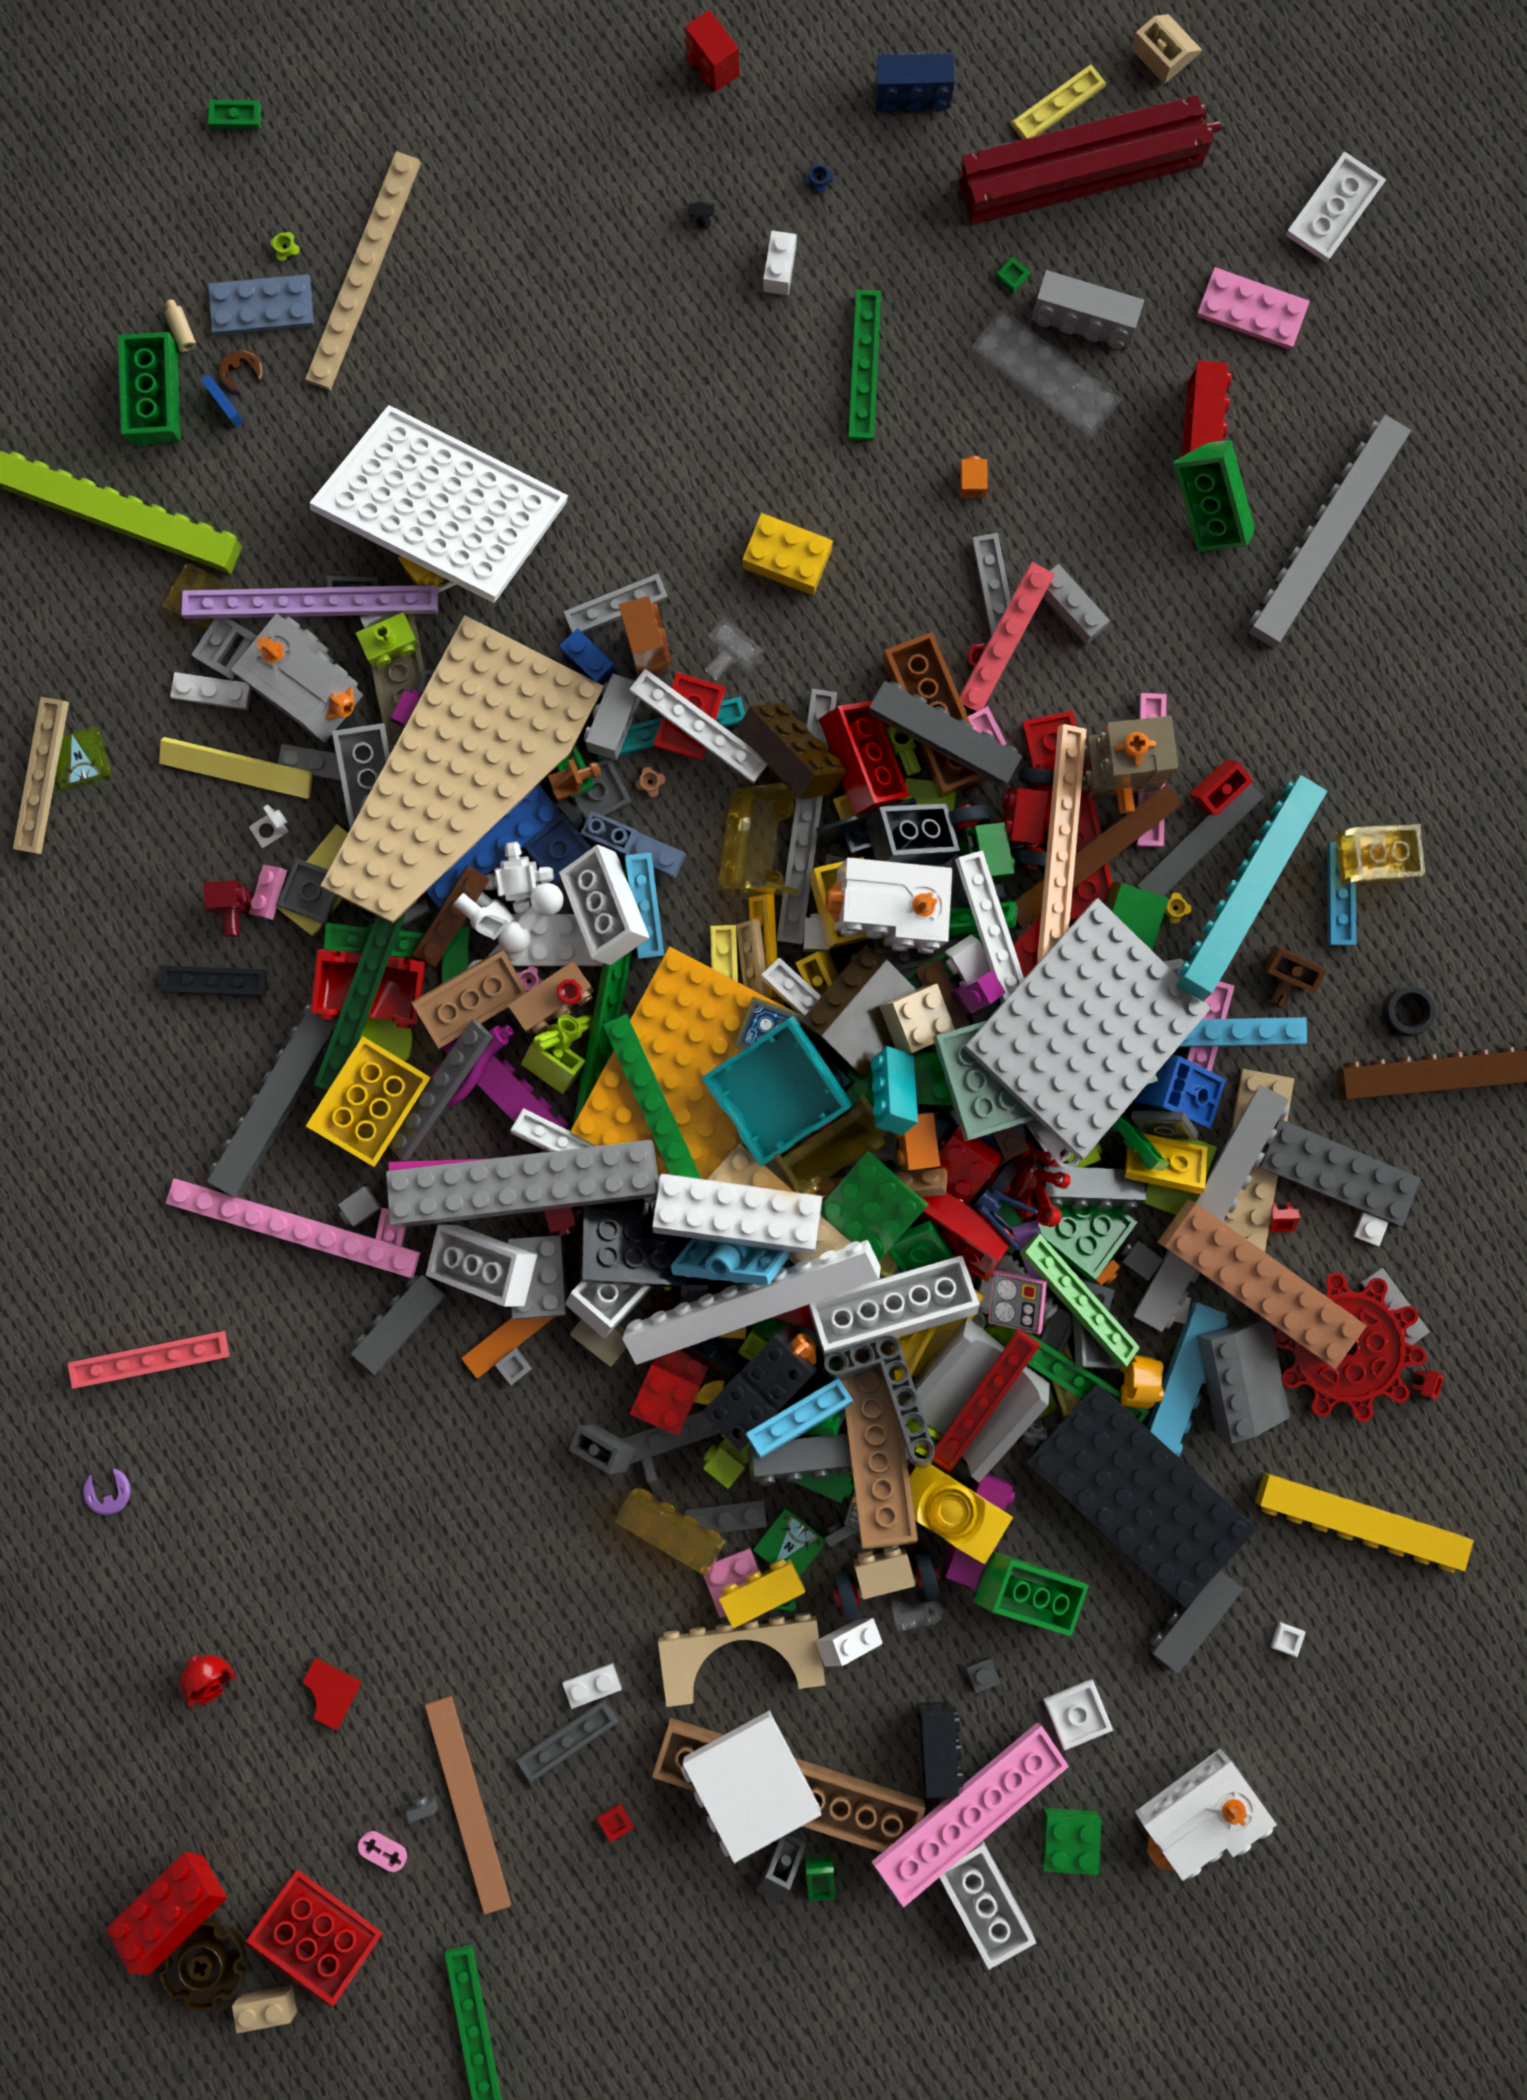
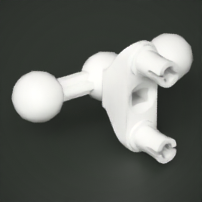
[453,883,564,970]

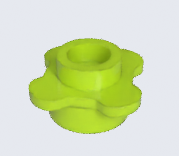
[270,232,300,261]

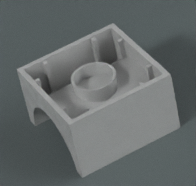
[899,1317,1050,1482]

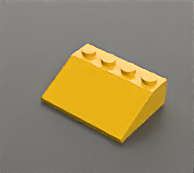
[306,1036,430,1167]

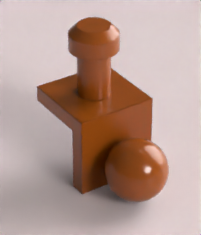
[548,759,601,800]

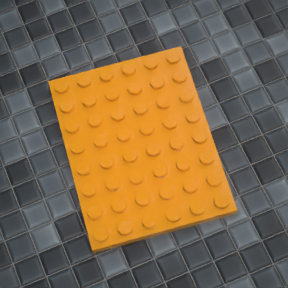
[570,946,792,1180]

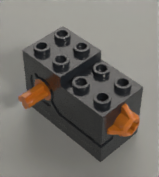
[701,1323,825,1451]

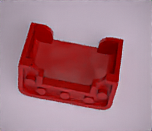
[311,948,426,1029]

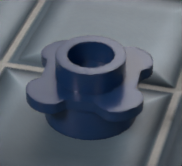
[804,163,834,193]

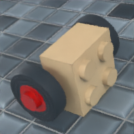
[834,1545,941,1621]

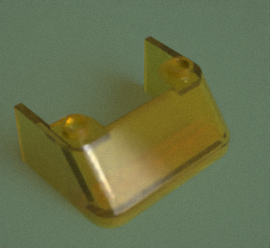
[719,783,800,896]
[774,1094,888,1195]

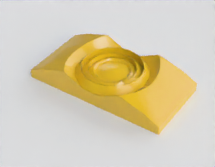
[909,1458,1013,1564]

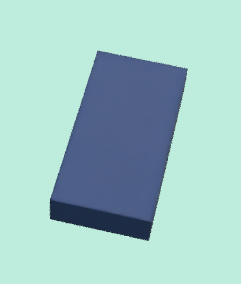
[201,375,243,428]

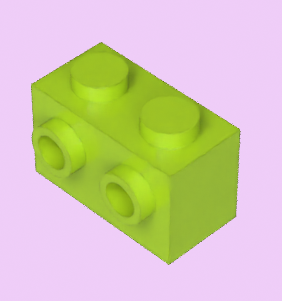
[521,1031,586,1094]

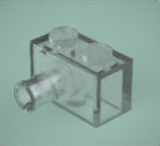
[704,617,764,681]

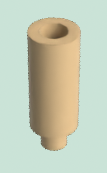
[164,300,197,352]

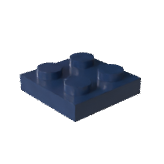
[523,813,592,886]

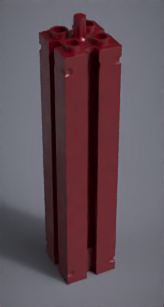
[958,95,1221,226]

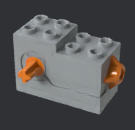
[231,613,363,743]

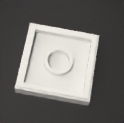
[1043,1679,1113,1751]

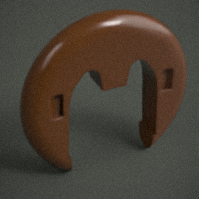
[218,350,264,394]

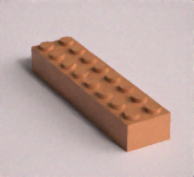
[1158,1199,1366,1369]

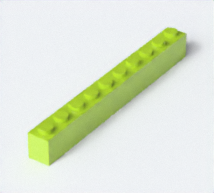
[0,451,242,574]

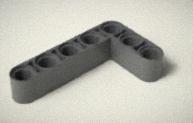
[824,1335,935,1468]

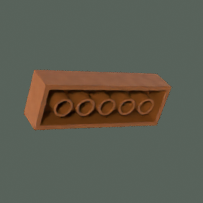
[882,632,987,798]

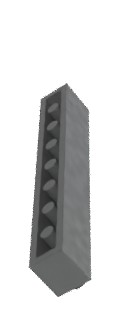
[207,1003,340,1197]

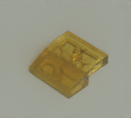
[162,562,235,631]

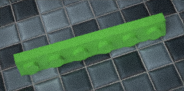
[1019,1234,1140,1367]

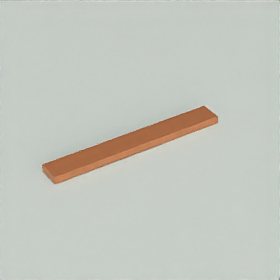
[425,1696,511,1915]

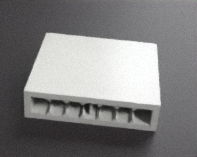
[681,1711,821,1863]

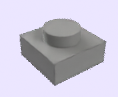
[495,1348,533,1385]

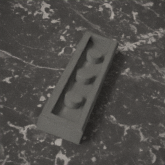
[515,1699,619,1783]

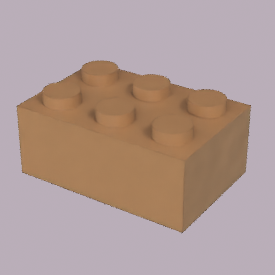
[508,961,595,1036]

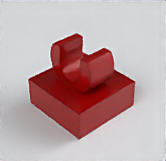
[1269,1202,1300,1232]
[1412,1369,1445,1400]

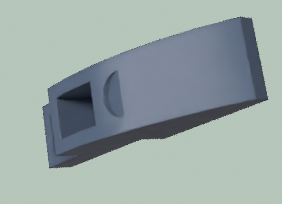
[580,811,686,878]

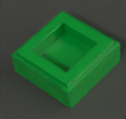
[995,256,1031,294]

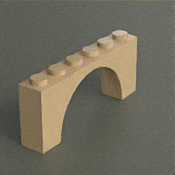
[658,1613,825,1707]

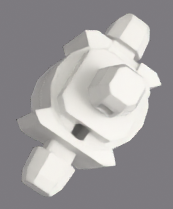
[484,842,554,915]

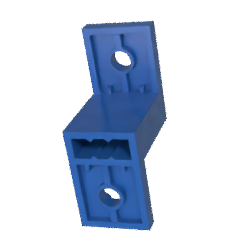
[1130,1055,1226,1129]

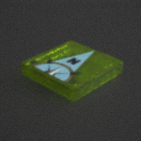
[56,726,112,790]

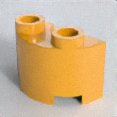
[1120,1355,1164,1409]

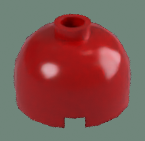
[179,1655,236,1708]

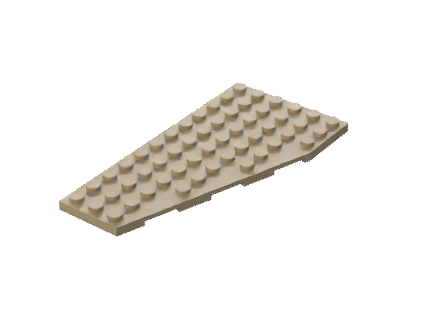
[321,615,604,923]

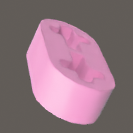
[358,1831,407,1872]

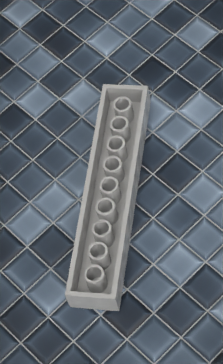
[386,1140,659,1228]

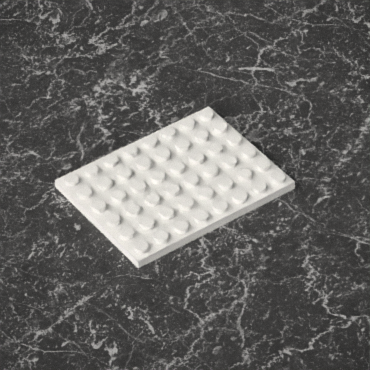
[310,406,568,603]

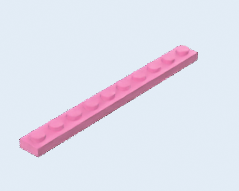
[166,1178,421,1278]

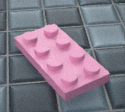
[1197,267,1310,350]

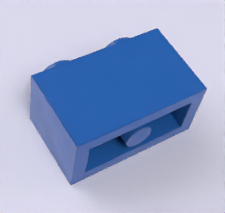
[560,628,616,685]

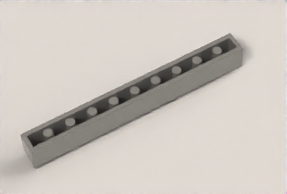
[1248,415,1411,648]
[1133,1085,1290,1332]

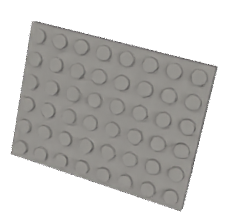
[963,898,1211,1160]

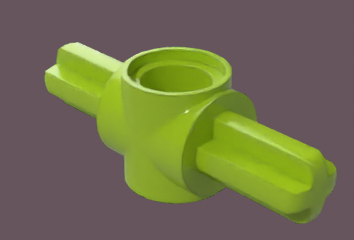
[886,725,921,776]
[533,1015,593,1050]

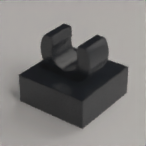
[688,201,715,228]

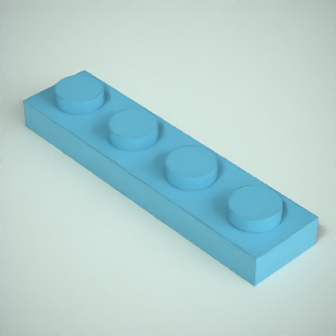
[624,852,664,959]
[746,1378,853,1459]

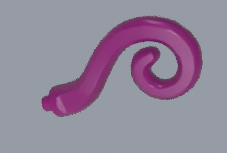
[427,1025,513,1106]

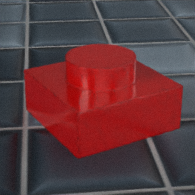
[597,1802,634,1843]

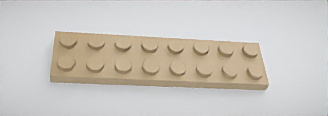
[1223,1069,1294,1252]

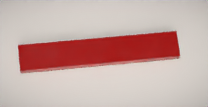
[928,1329,1041,1473]

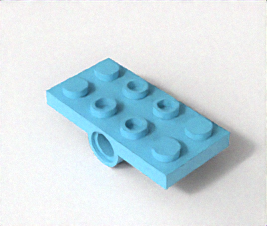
[671,1238,790,1285]

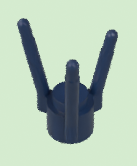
[974,1189,1038,1250]

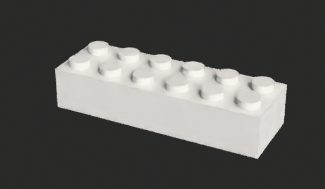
[653,1174,822,1255]
[809,1256,980,1359]

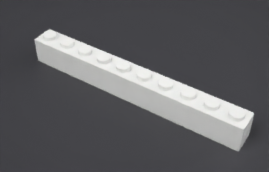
[622,1240,880,1365]

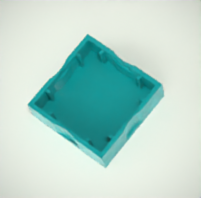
[701,1016,853,1167]

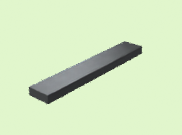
[1136,784,1264,896]

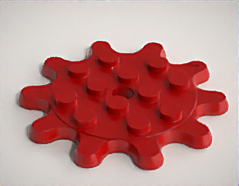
[1274,1272,1427,1422]

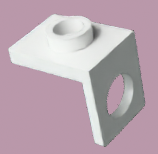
[249,805,288,848]

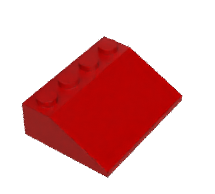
[244,1869,383,2008]

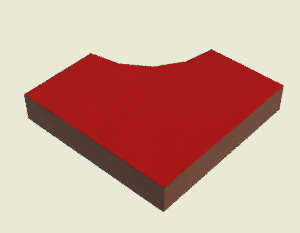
[303,1656,363,1731]

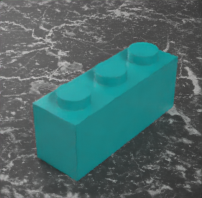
[871,1046,918,1135]

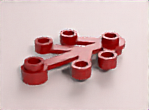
[1008,1139,1071,1227]

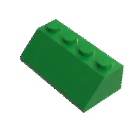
[1173,440,1255,552]

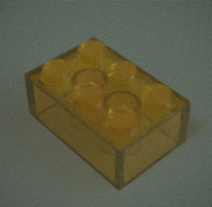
[1335,824,1426,884]

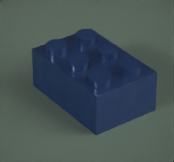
[875,53,955,113]

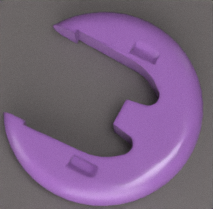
[83,1469,130,1515]

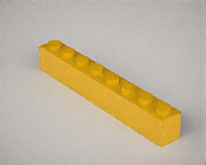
[1255,1472,1474,1573]

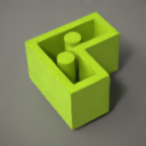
[703,1434,751,1489]

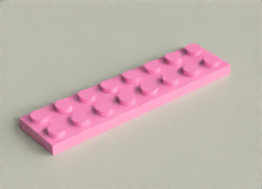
[872,1723,1069,1907]

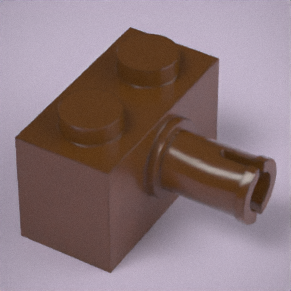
[1263,944,1327,1007]

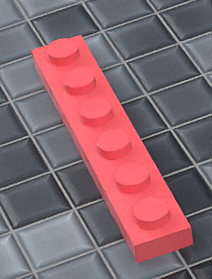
[959,562,1055,712]
[68,1331,230,1389]

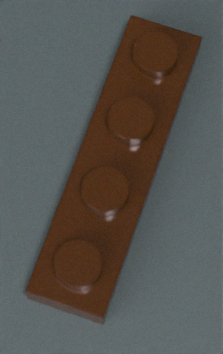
[412,865,490,967]

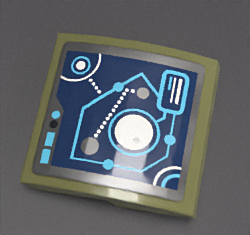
[734,997,804,1050]

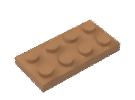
[411,949,527,1048]

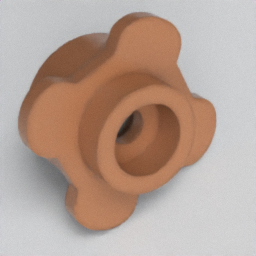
[635,767,665,797]

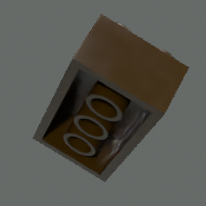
[735,703,847,799]

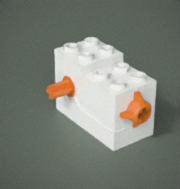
[825,858,952,954]
[1135,1749,1277,1881]

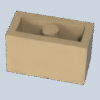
[232,1985,297,2033]

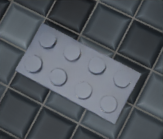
[208,274,314,335]

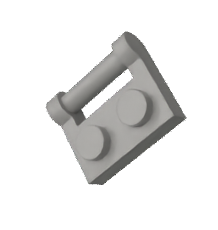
[192,618,258,681]

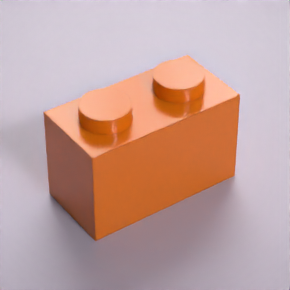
[894,1113,940,1170]

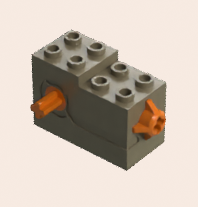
[1081,716,1179,814]

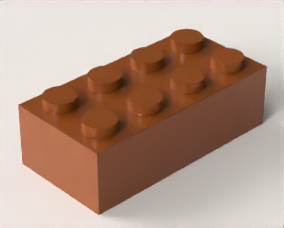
[618,596,672,677]

